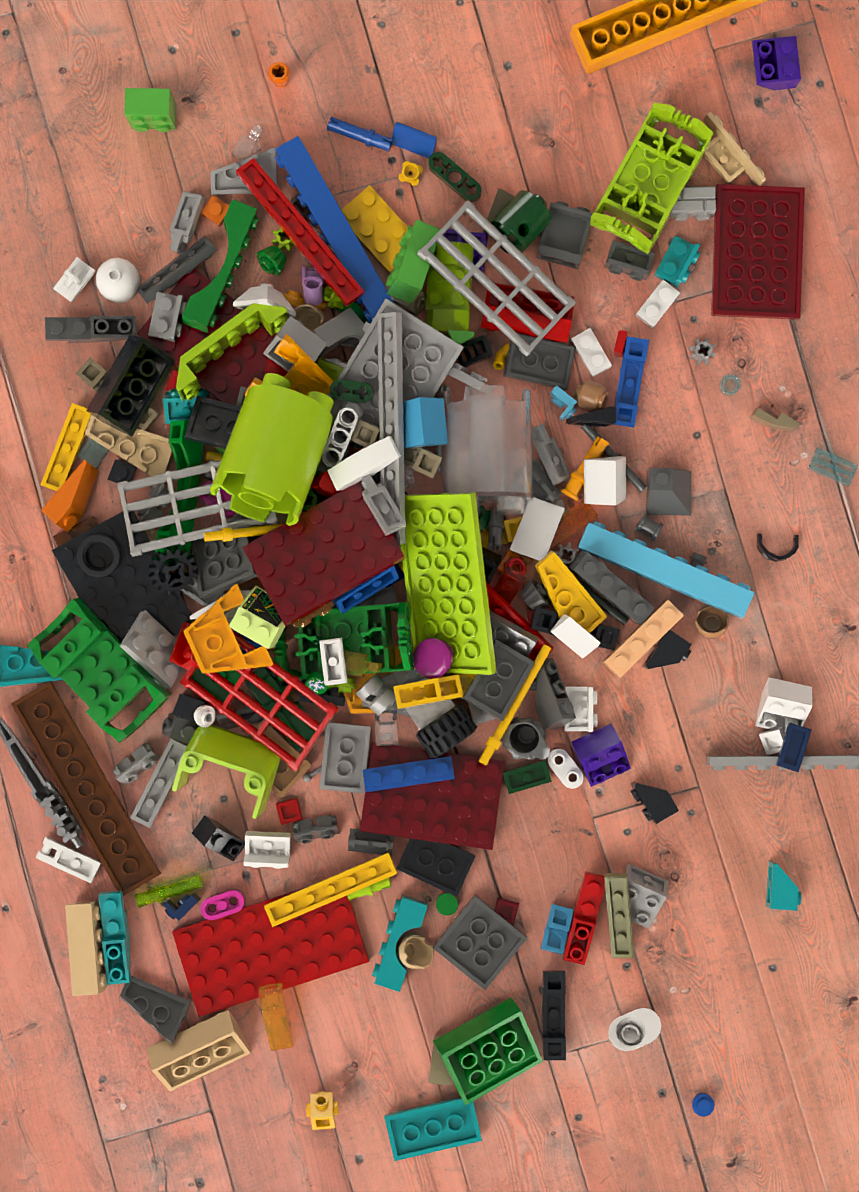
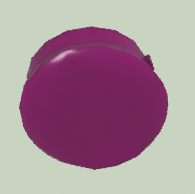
[413,638,453,679]

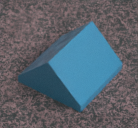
[403,397,448,449]

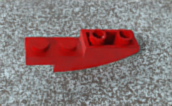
[563,871,605,965]

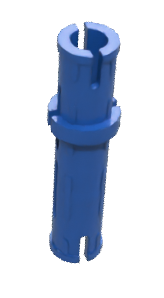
[327,117,393,152]

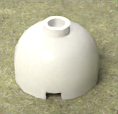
[96,258,141,303]

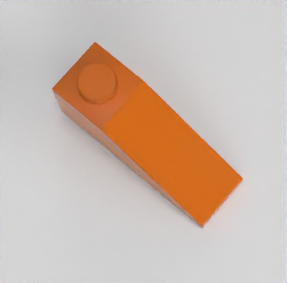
[41,460,99,532]

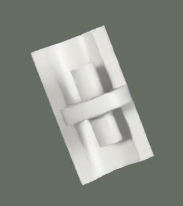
[53,257,96,303]

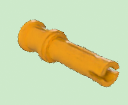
[560,436,609,501]

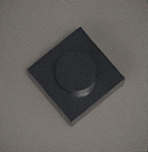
[107,459,137,483]

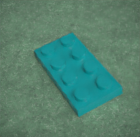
[384,1097,482,1161]

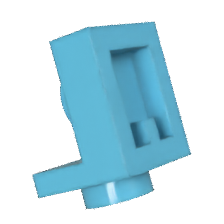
[550,385,577,421]

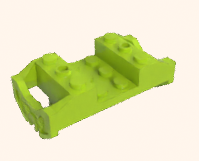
[590,102,713,254]

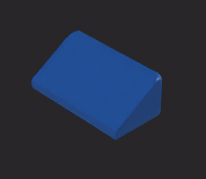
[392,122,437,158]

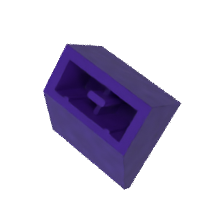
[752,36,801,90]
[571,723,631,787]

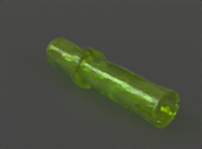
[135,874,203,908]

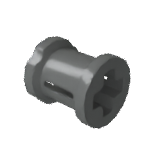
[635,513,664,541]

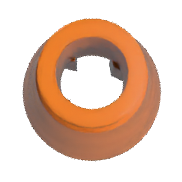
[268,62,290,88]

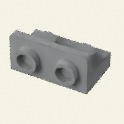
[148,292,187,342]

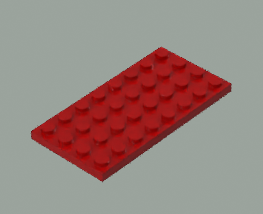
[172,888,369,1017]

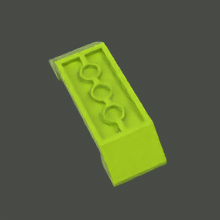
[176,303,288,402]

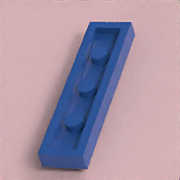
[363,756,455,792]

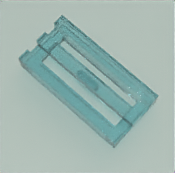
[808,448,858,486]

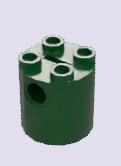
[490,190,552,253]

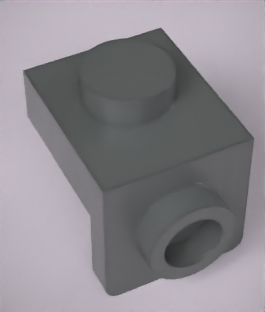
[162,713,199,744]

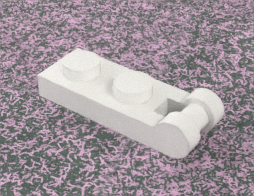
[36,836,102,883]

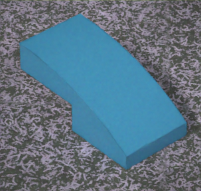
[540,904,574,955]

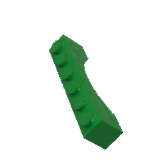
[182,199,259,333]
[155,420,203,556]

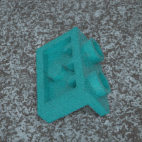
[654,235,701,288]
[163,388,210,424]

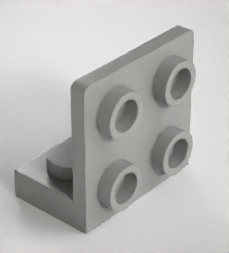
[624,863,669,928]

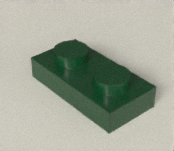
[503,760,552,794]

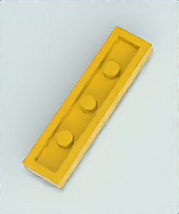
[40,403,91,491]

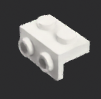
[565,687,597,732]
[244,831,291,869]

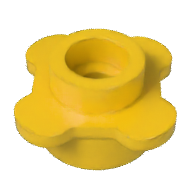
[398,161,423,186]

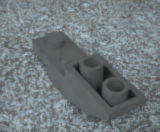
[45,316,136,343]

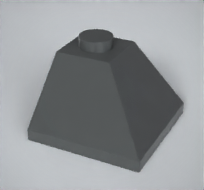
[646,468,691,516]

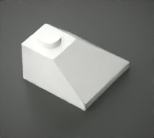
[233,283,296,317]

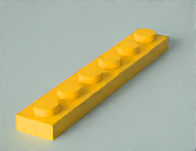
[264,852,397,927]

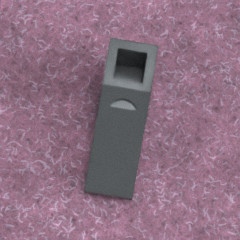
[536,658,576,730]

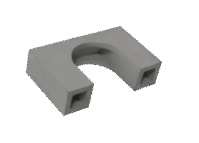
[313,307,365,358]

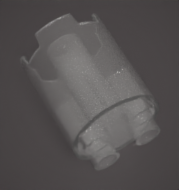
[441,385,533,516]

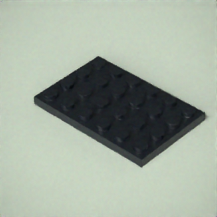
[52,511,195,643]

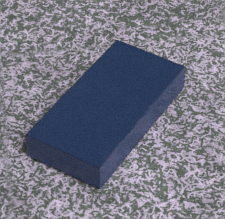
[776,723,812,772]

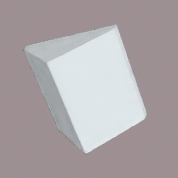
[584,456,626,505]

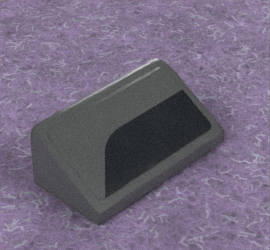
[216,705,265,730]

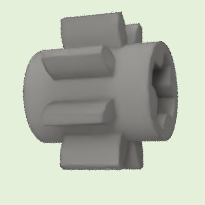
[688,338,716,366]
[554,542,579,565]

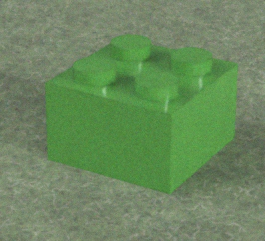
[124,88,176,132]

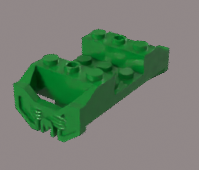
[27,597,172,743]
[273,602,415,681]

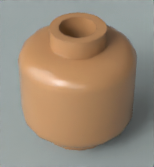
[574,380,609,411]

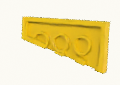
[535,551,607,633]

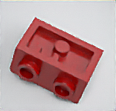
[169,622,198,670]

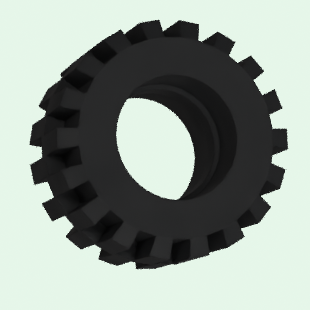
[416,704,477,758]

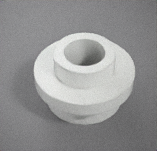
[194,705,216,728]

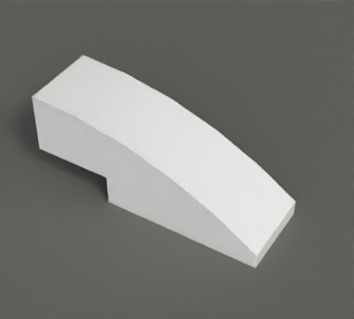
[328,436,401,491]

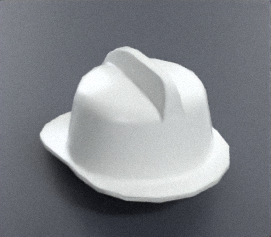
[608,1008,662,1051]

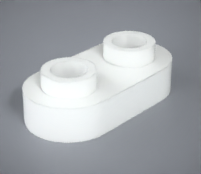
[547,748,583,789]

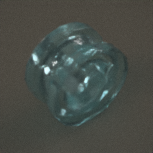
[719,375,740,396]

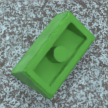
[444,330,475,345]

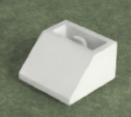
[755,677,812,733]

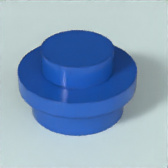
[692,1093,715,1117]

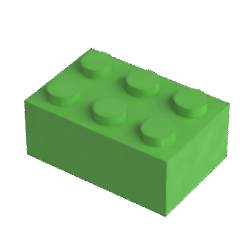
[385,219,441,304]

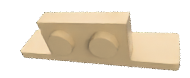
[703,112,766,186]

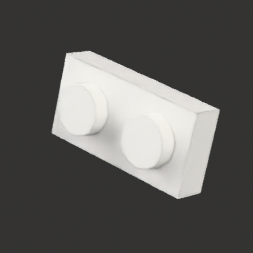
[635,280,680,329]
[571,328,612,378]

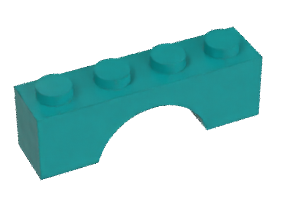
[372,894,428,992]

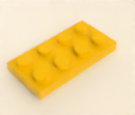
[341,185,407,273]

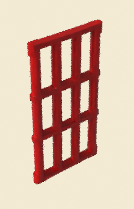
[180,630,339,772]

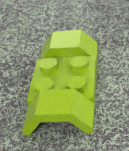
[425,242,474,332]

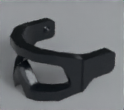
[757,533,799,562]

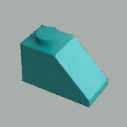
[766,861,802,911]

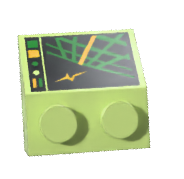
[229,585,285,649]

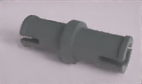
[487,506,504,551]

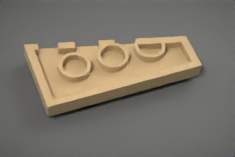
[85,415,173,476]

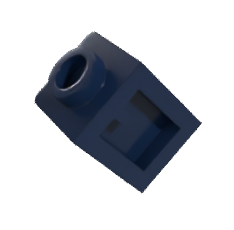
[163,893,201,921]

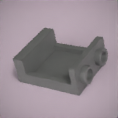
[536,201,593,269]

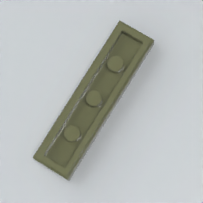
[604,873,635,958]

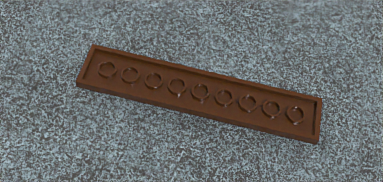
[11,681,161,896]

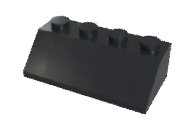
[86,335,175,436]

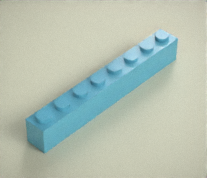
[578,521,755,619]

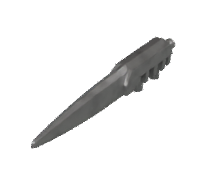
[0,716,84,849]

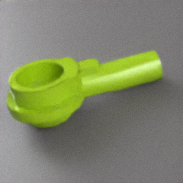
[327,678,357,693]

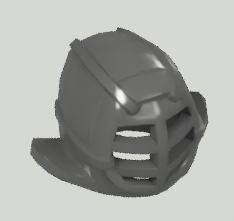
[500,717,550,760]

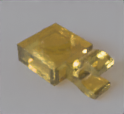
[344,651,382,677]

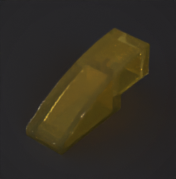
[259,983,293,1051]

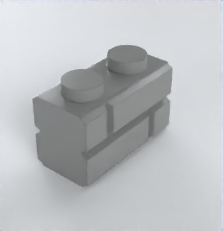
[669,186,716,221]

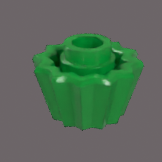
[257,245,287,276]

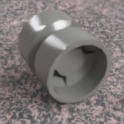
[356,674,395,716]

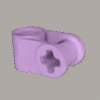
[302,265,325,306]

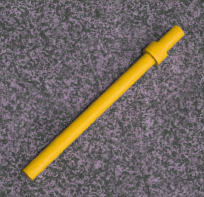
[203,523,284,542]
[479,645,551,765]

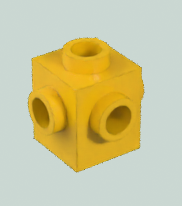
[306,1091,339,1130]

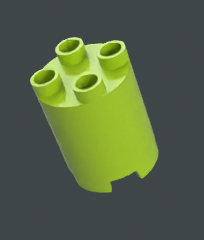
[210,373,334,526]

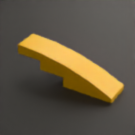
[393,674,476,709]

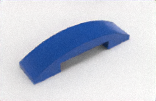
[613,336,649,428]

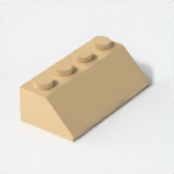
[147,1010,251,1091]

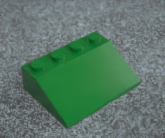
[433,997,543,1106]

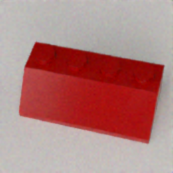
[480,283,575,342]

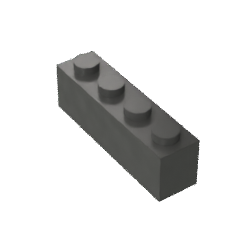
[568,551,655,625]

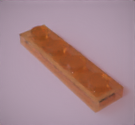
[516,500,599,566]

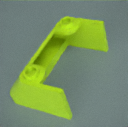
[172,724,281,819]

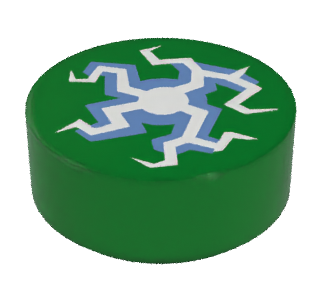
[305,672,328,694]

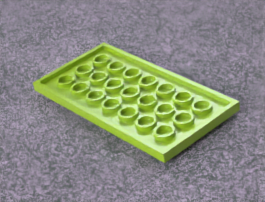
[400,492,496,675]

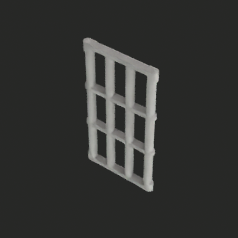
[417,200,576,357]
[117,460,278,557]

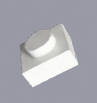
[759,727,785,755]

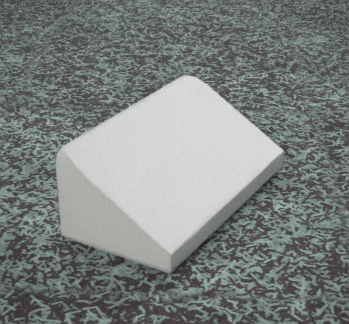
[550,614,600,658]
[319,638,347,686]

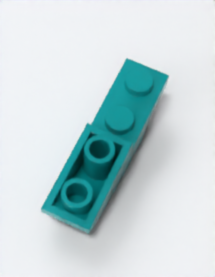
[98,891,131,985]

